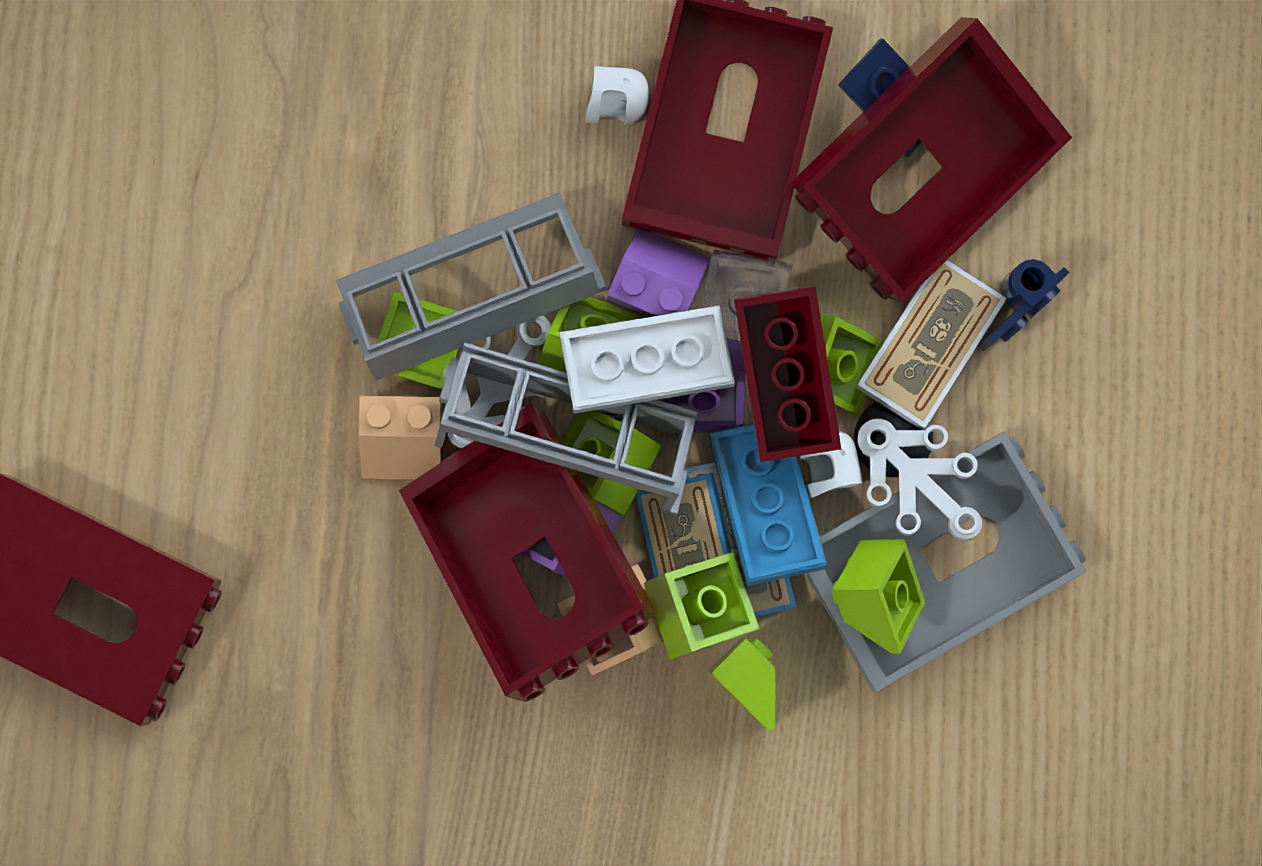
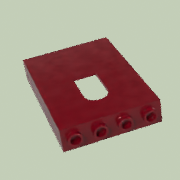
[622,0,833,263]
[790,17,1072,303]
[399,403,657,702]
[0,473,222,726]

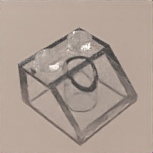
[702,250,793,342]

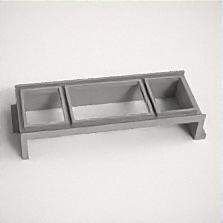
[336,192,607,381]
[434,343,698,517]

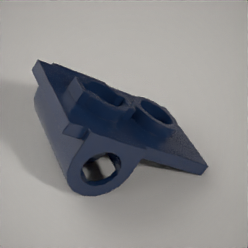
[838,38,921,157]
[978,259,1069,351]

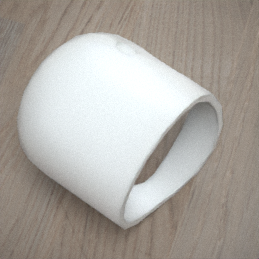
[585,66,649,125]
[800,432,863,498]

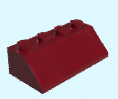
[734,286,842,462]

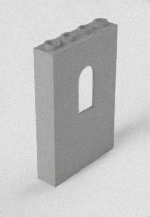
[805,432,1086,692]

